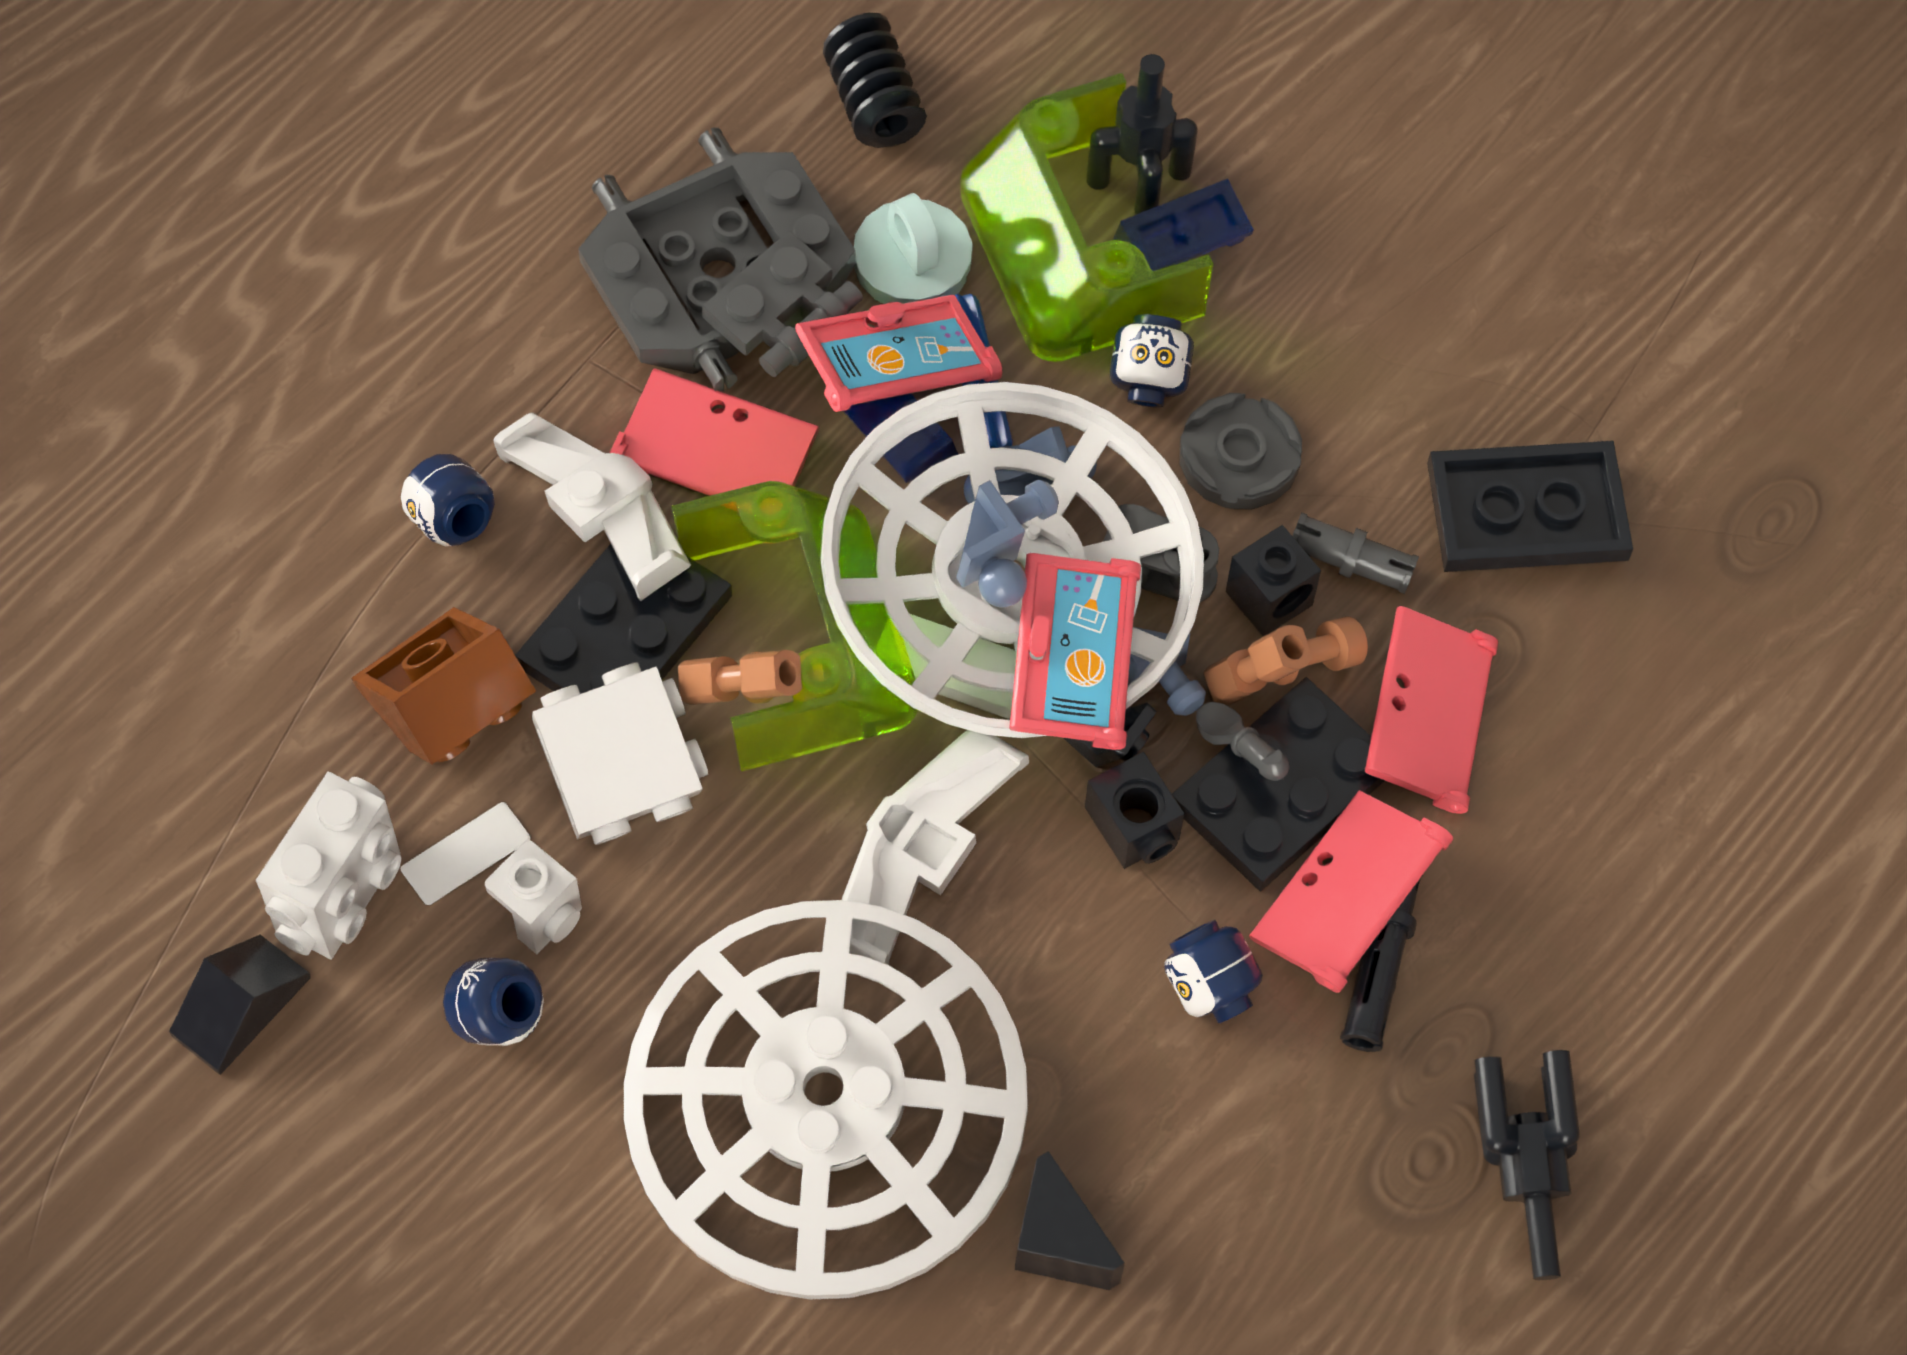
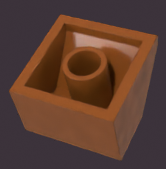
[351,607,536,765]

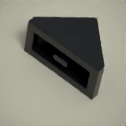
[169,934,311,1075]
[1015,1151,1125,1290]

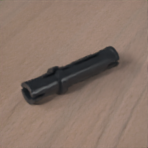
[1340,875,1423,1052]

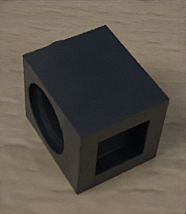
[1225,525,1321,637]
[1084,752,1184,869]

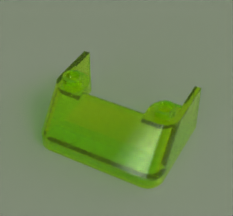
[960,73,1213,361]
[671,481,918,771]

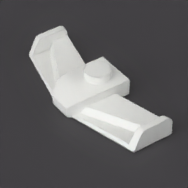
[494,413,691,601]
[841,730,1029,965]

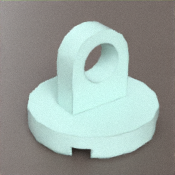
[854,193,973,304]

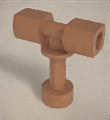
[1203,616,1368,705]
[678,650,841,705]

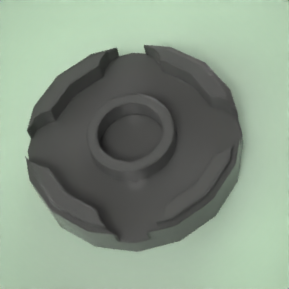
[1179,393,1302,510]

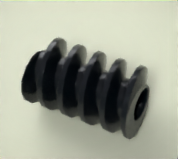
[823,12,927,148]

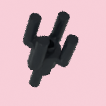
[1086,54,1198,220]
[1474,1050,1580,1280]

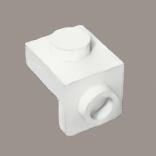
[485,840,582,954]

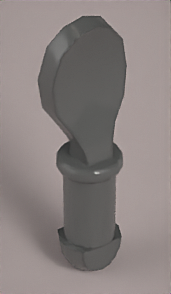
[1196,702,1290,781]

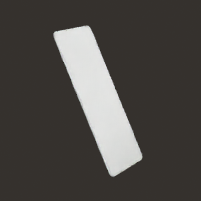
[401,802,531,905]

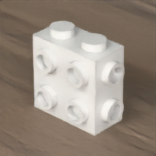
[532,662,708,845]
[256,771,401,960]

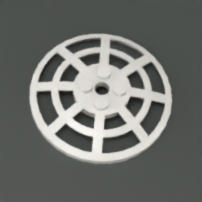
[820,382,1204,738]
[624,900,1028,1299]

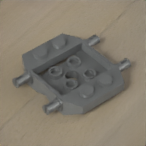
[578,127,856,392]

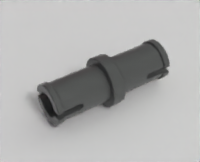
[1293,512,1419,594]

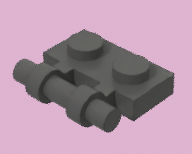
[702,230,863,377]

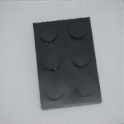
[1427,441,1633,572]
[515,544,732,694]
[1172,677,1385,892]

